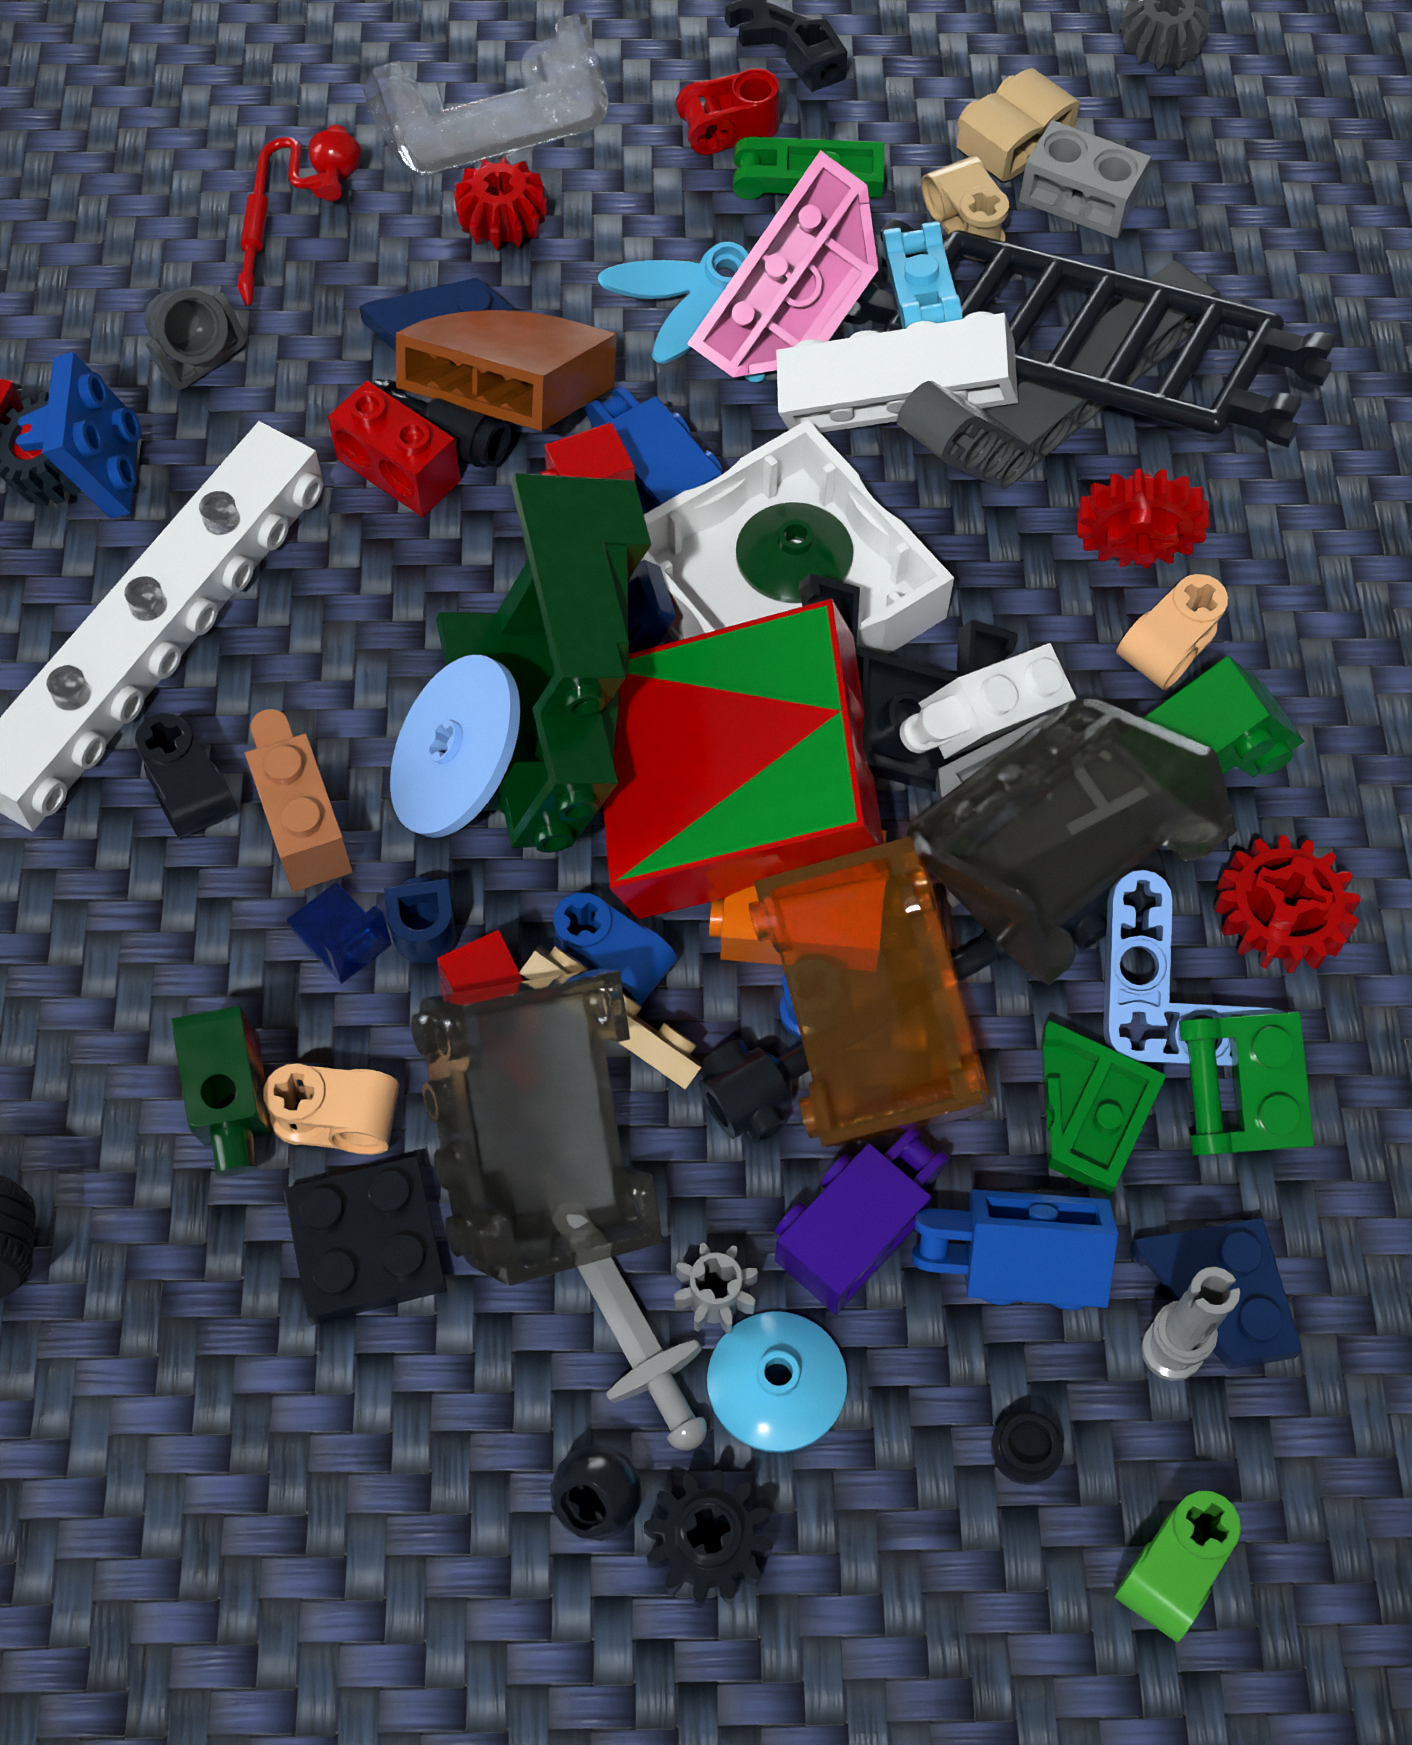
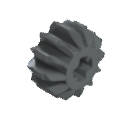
[1119,0,1210,71]

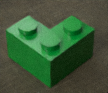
[1125,656,1305,802]

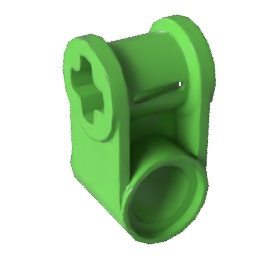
[1114,1491,1241,1643]

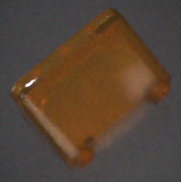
[749,836,993,1148]

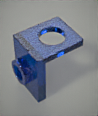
[287,883,392,984]

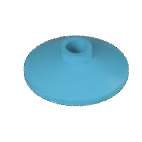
[707,1311,847,1453]

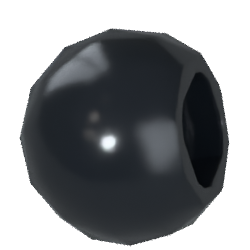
[550,1445,642,1541]

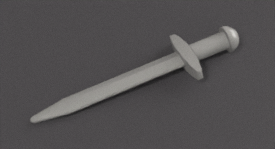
[540,1168,707,1451]

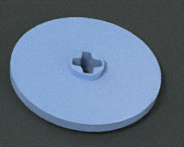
[390,655,520,838]

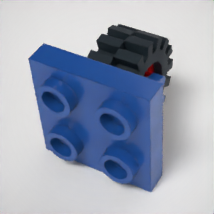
[0,351,141,519]

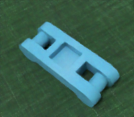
[882,221,963,329]

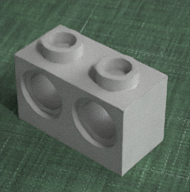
[1019,120,1151,239]

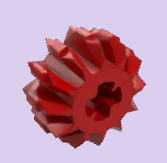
[454,155,547,251]

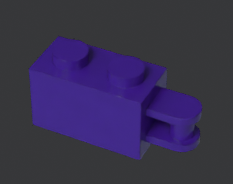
[774,1126,951,1315]

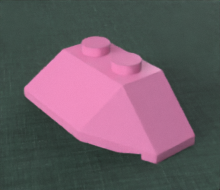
[687,150,878,378]

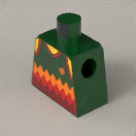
[171,1006,271,1177]

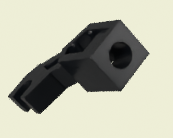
[725,0,848,92]

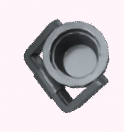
[144,288,246,390]

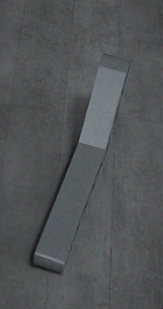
[897,260,1221,490]

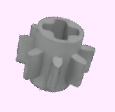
[674,1243,758,1334]

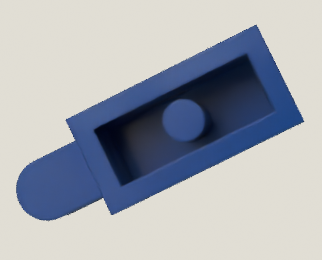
[586,386,724,514]
[911,1189,1118,1310]

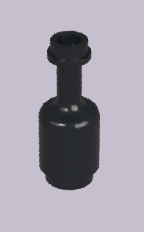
[372,379,511,467]

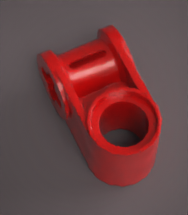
[675,68,780,155]

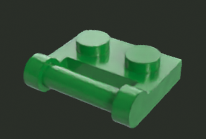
[1179,1012,1314,1155]

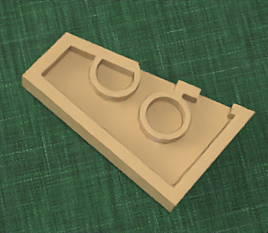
[519,944,701,1090]

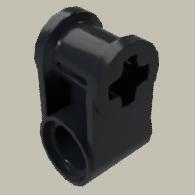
[135,713,238,840]

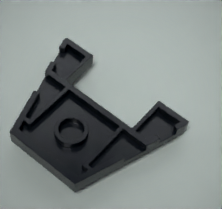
[799,573,1017,792]

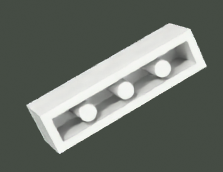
[776,312,1018,433]

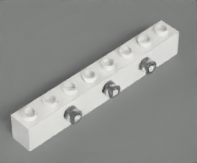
[0,421,324,832]

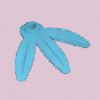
[598,242,766,382]

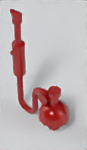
[237,125,362,306]

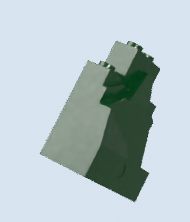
[436,473,652,853]

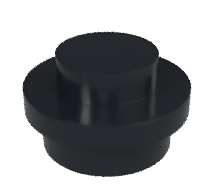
[991,1411,1064,1485]

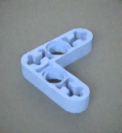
[1103,870,1286,1067]

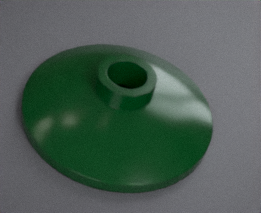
[736,502,853,603]

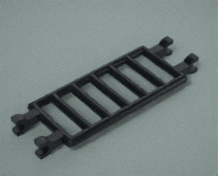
[843,218,1336,448]

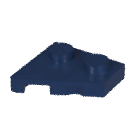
[1130,1218,1302,1370]

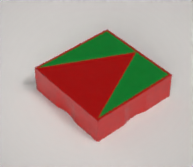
[603,598,886,919]

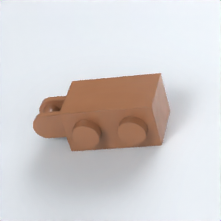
[245,709,353,893]

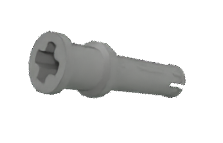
[1141,1267,1240,1381]

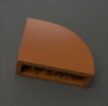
[396,310,617,432]

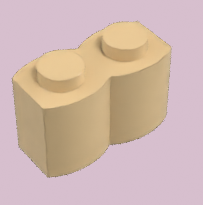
[957,68,1080,181]

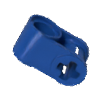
[553,892,677,1006]

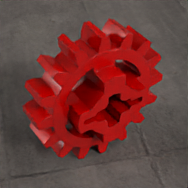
[1077,468,1209,568]
[1214,835,1361,973]

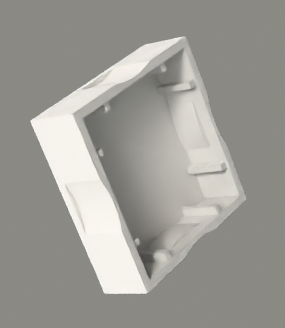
[641,419,954,655]

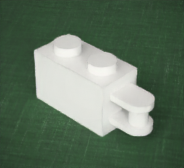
[900,643,1077,759]

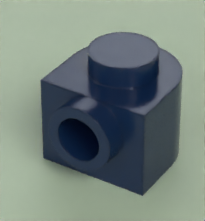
[384,877,457,964]

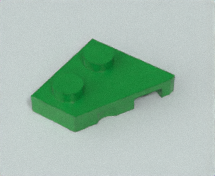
[1041,1020,1166,1197]

